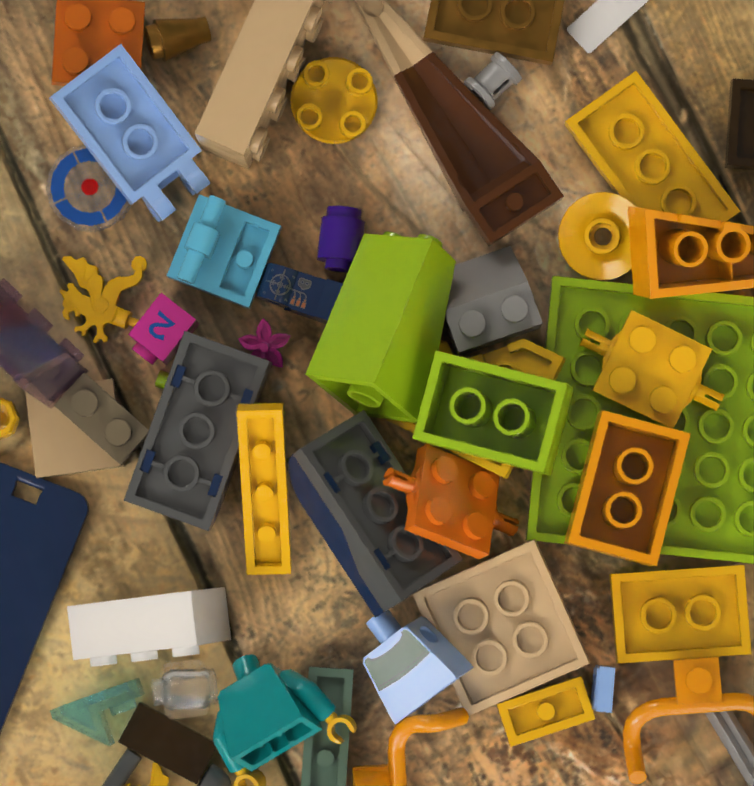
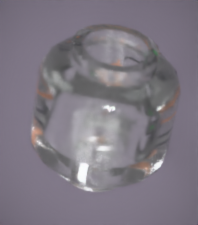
[151,659,218,720]

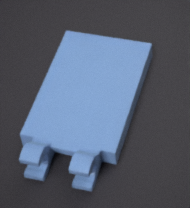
[49,44,211,222]

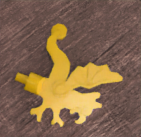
[60,256,148,343]

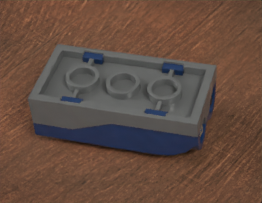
[124,331,273,531]
[286,410,463,618]

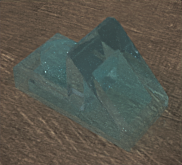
[50,678,145,746]

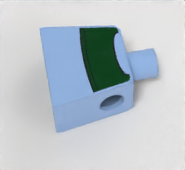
[363,610,473,724]

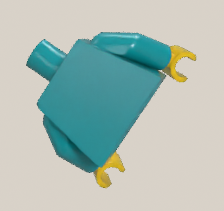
[213,654,357,786]

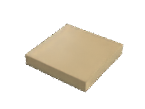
[25,378,125,478]

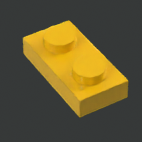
[496,676,596,747]

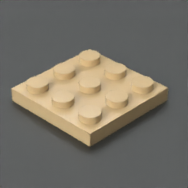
[412,539,591,716]

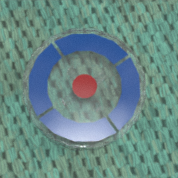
[46,145,132,233]

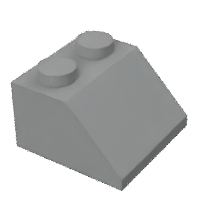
[444,246,543,356]

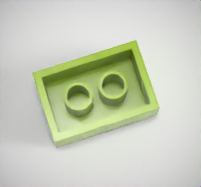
[412,350,574,476]

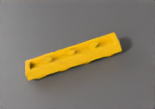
[237,403,292,575]

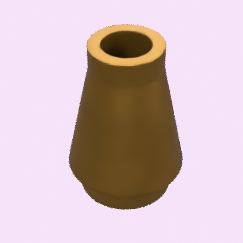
[144,16,211,62]

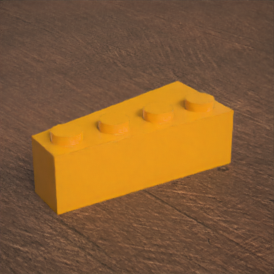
[628,206,754,299]

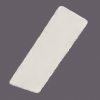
[567,0,648,53]

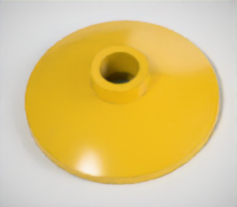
[558,192,636,280]

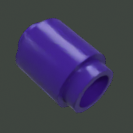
[317,206,365,272]

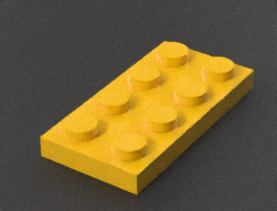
[564,71,741,222]

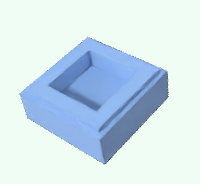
[590,665,615,713]

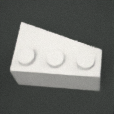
[67,587,231,667]

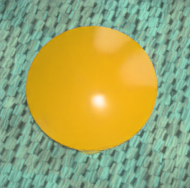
[290,57,378,144]

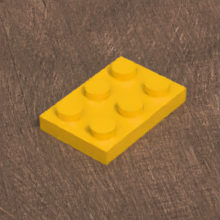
[609,565,752,664]

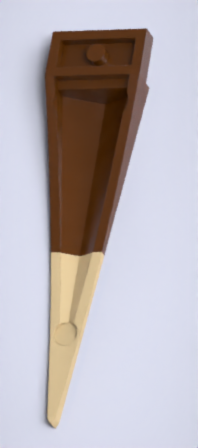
[354,0,564,247]

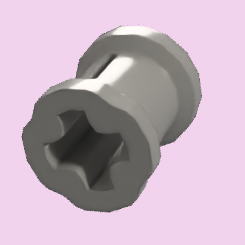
[464,52,522,110]

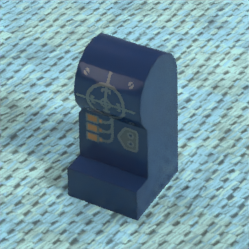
[256,263,343,324]

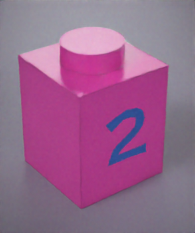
[128,293,199,365]

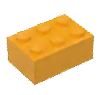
[564,410,691,566]

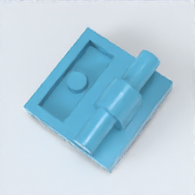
[167,194,282,309]

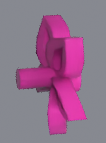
[238,318,291,368]

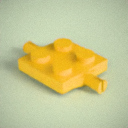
[579,310,724,429]

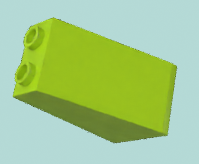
[305,231,456,423]

